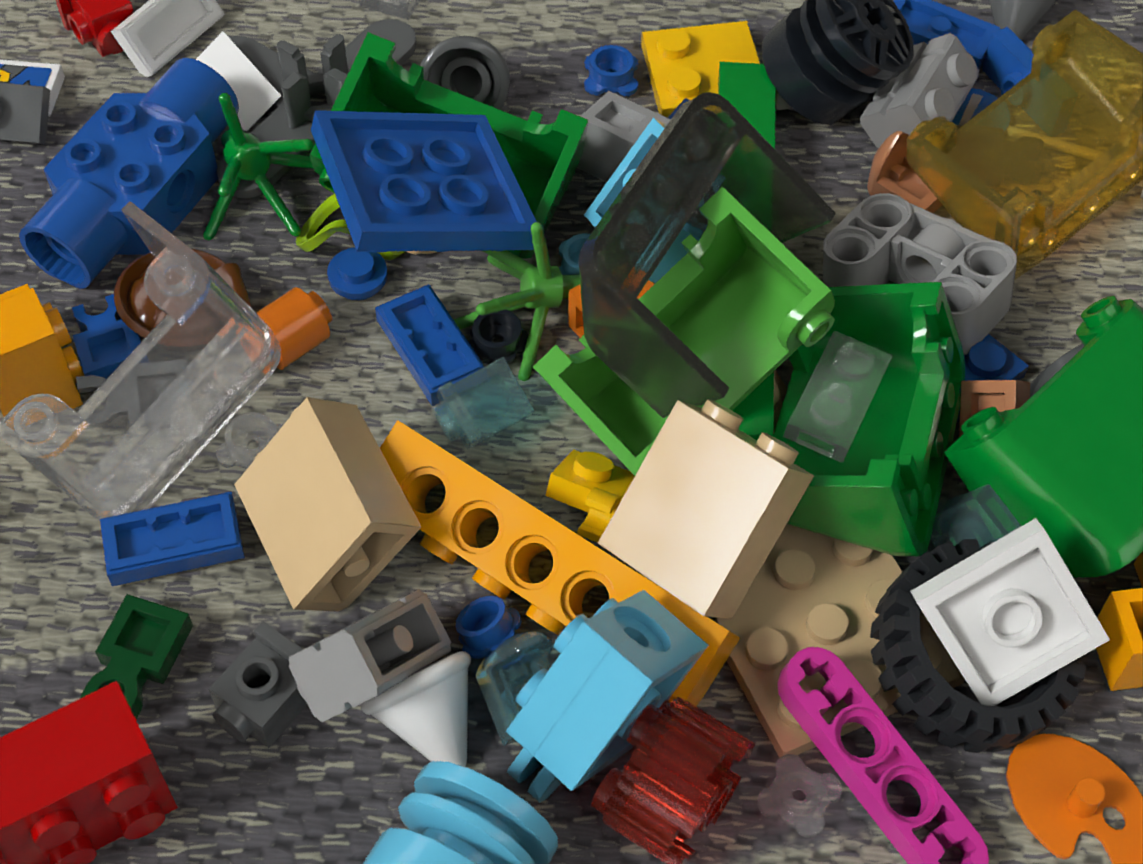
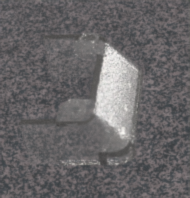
[0,201,281,522]

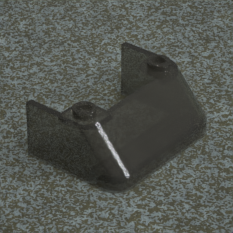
[579,92,836,418]

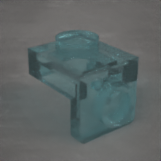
[433,357,535,450]

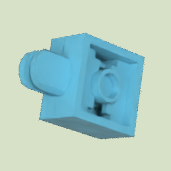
[506,590,709,802]

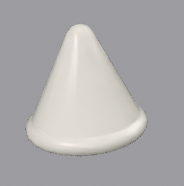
[361,651,471,767]

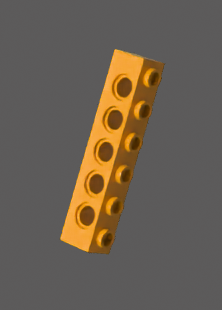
[380,420,740,710]

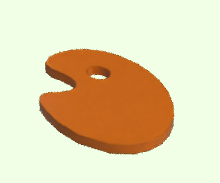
[1006,734,1143,864]

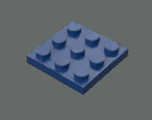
[311,110,537,252]

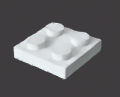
[911,518,1110,706]

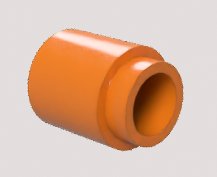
[237,287,332,373]

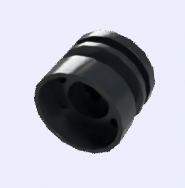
[762,0,914,125]

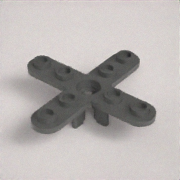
[217,19,416,198]

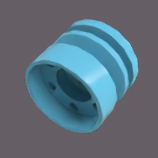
[363,761,558,864]

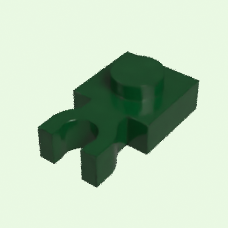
[80,594,193,720]

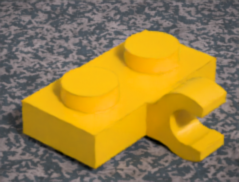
[545,449,635,543]

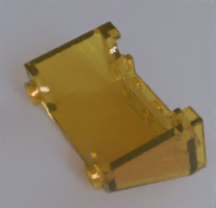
[907,9,1143,280]

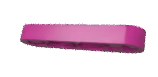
[777,647,989,864]

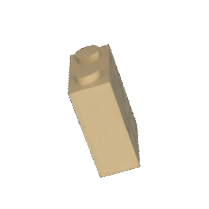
[234,397,422,611]
[597,399,814,619]

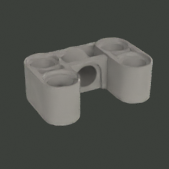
[823,193,1017,355]

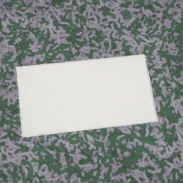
[196,31,281,131]

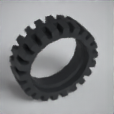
[870,539,1086,753]

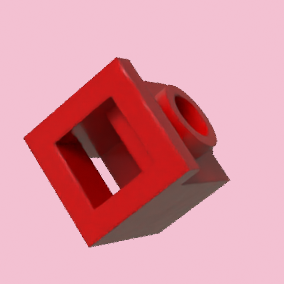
[56,0,134,57]

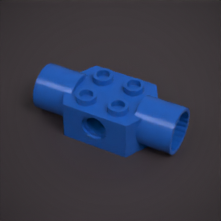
[19,58,239,289]

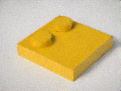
[641,21,760,118]

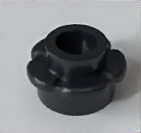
[469,310,528,366]

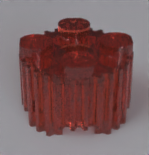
[591,697,756,864]

